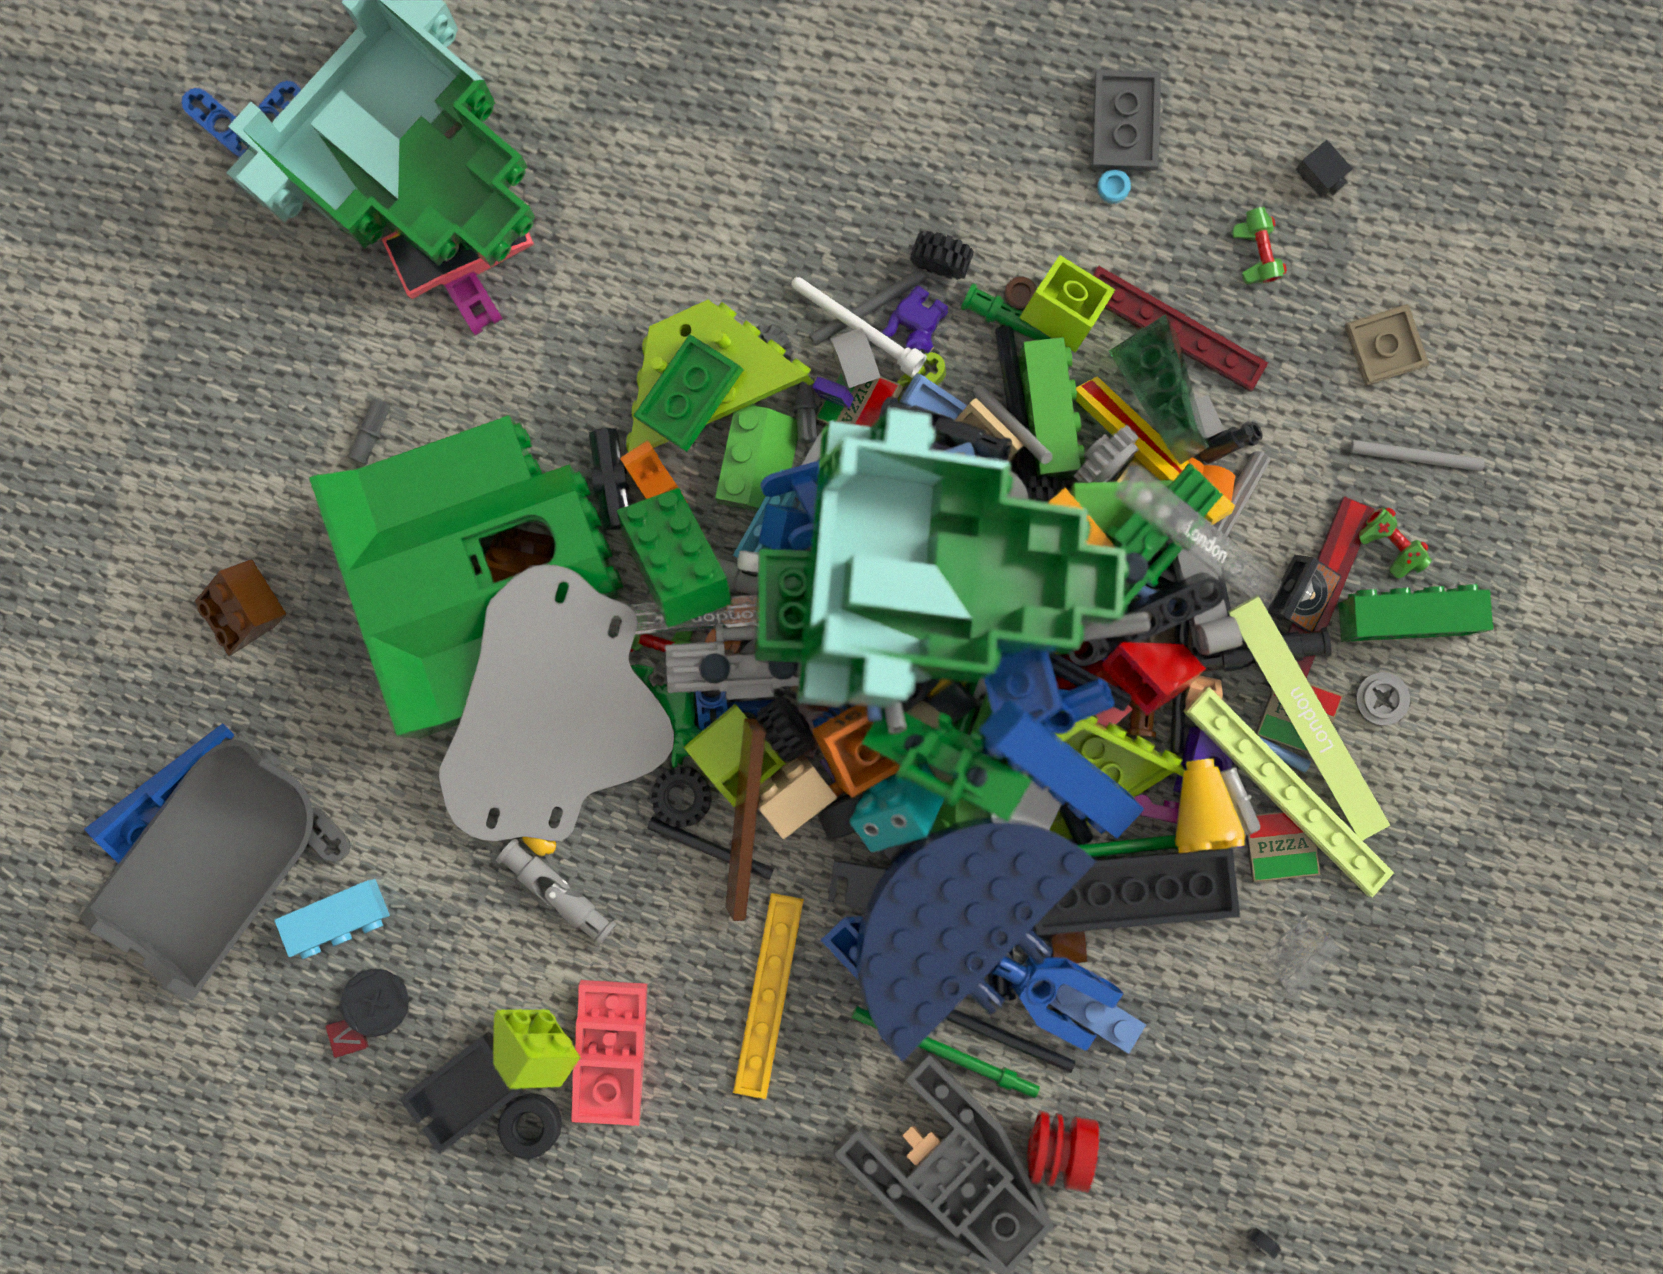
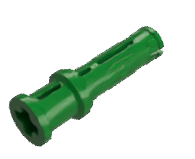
[960,283,1052,340]

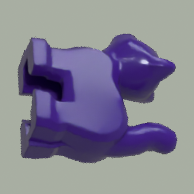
[881,285,949,354]

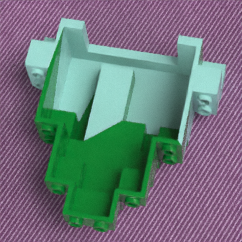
[227,0,535,267]
[797,409,1129,708]

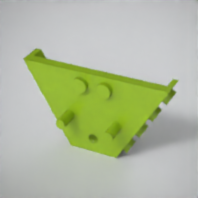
[626,299,815,452]
[1006,711,1186,840]

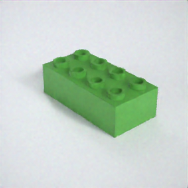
[1018,337,1085,482]

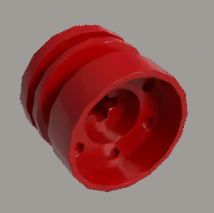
[1027,1110,1099,1193]

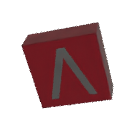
[325,1020,369,1058]

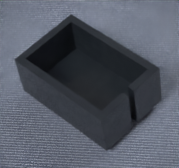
[399,1032,526,1155]

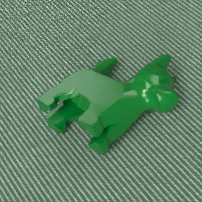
[630,664,703,767]

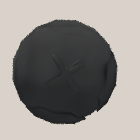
[340,969,409,1037]

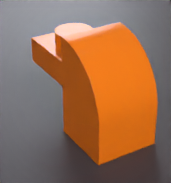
[620,440,688,503]

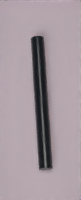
[1170,620,1189,753]
[647,817,774,880]
[946,1009,1076,1073]

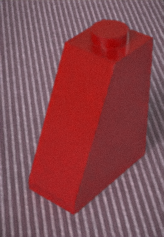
[1101,642,1206,715]

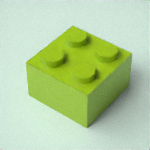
[1020,255,1115,353]

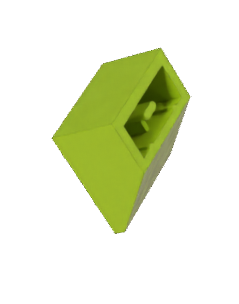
[684,704,785,807]
[493,1009,581,1089]

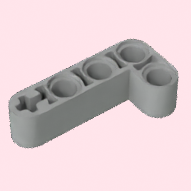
[1167,521,1242,655]

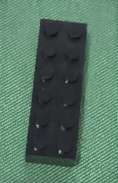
[1032,848,1240,935]

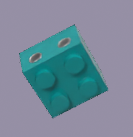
[850,763,944,853]

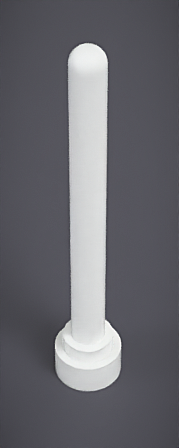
[791,277,927,378]

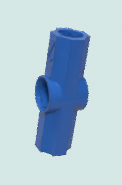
[1042,678,1114,734]

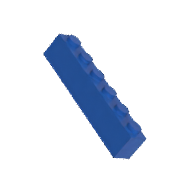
[980,698,1145,839]

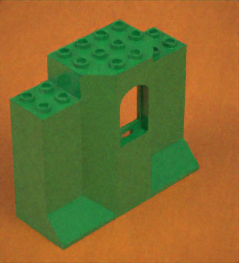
[309,415,624,739]

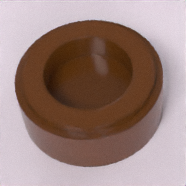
[1004,277,1037,311]

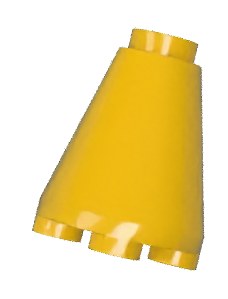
[1175,759,1245,853]

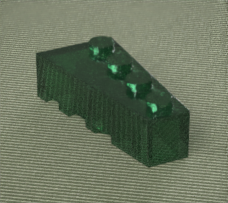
[1109,315,1209,465]

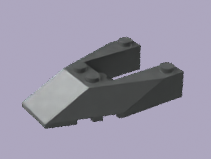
[834,1051,1054,1274]

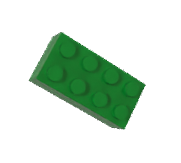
[616,487,732,628]
[1338,584,1493,642]

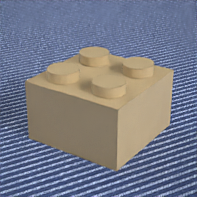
[758,754,837,840]

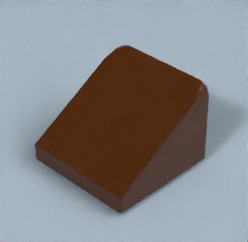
[1049,931,1087,964]

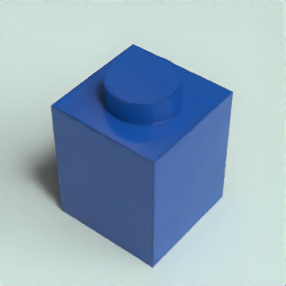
[758,504,811,551]

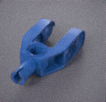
[990,956,1124,1051]

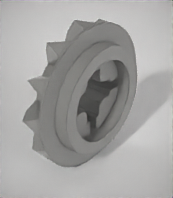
[1356,672,1410,725]

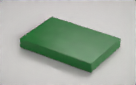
[633,334,744,452]

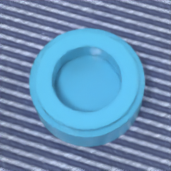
[1097,169,1131,204]

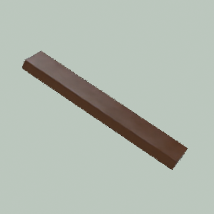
[725,719,766,921]

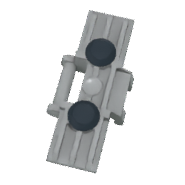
[665,625,800,699]

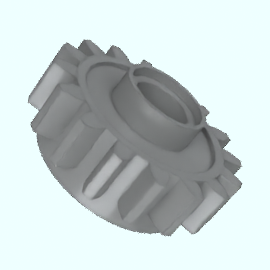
[1073,425,1139,483]

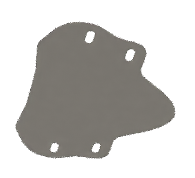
[439,565,674,841]

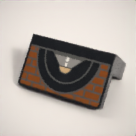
[1267,555,1341,633]

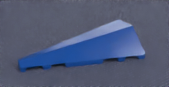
[84,723,234,864]

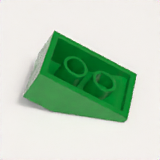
[755,549,811,662]

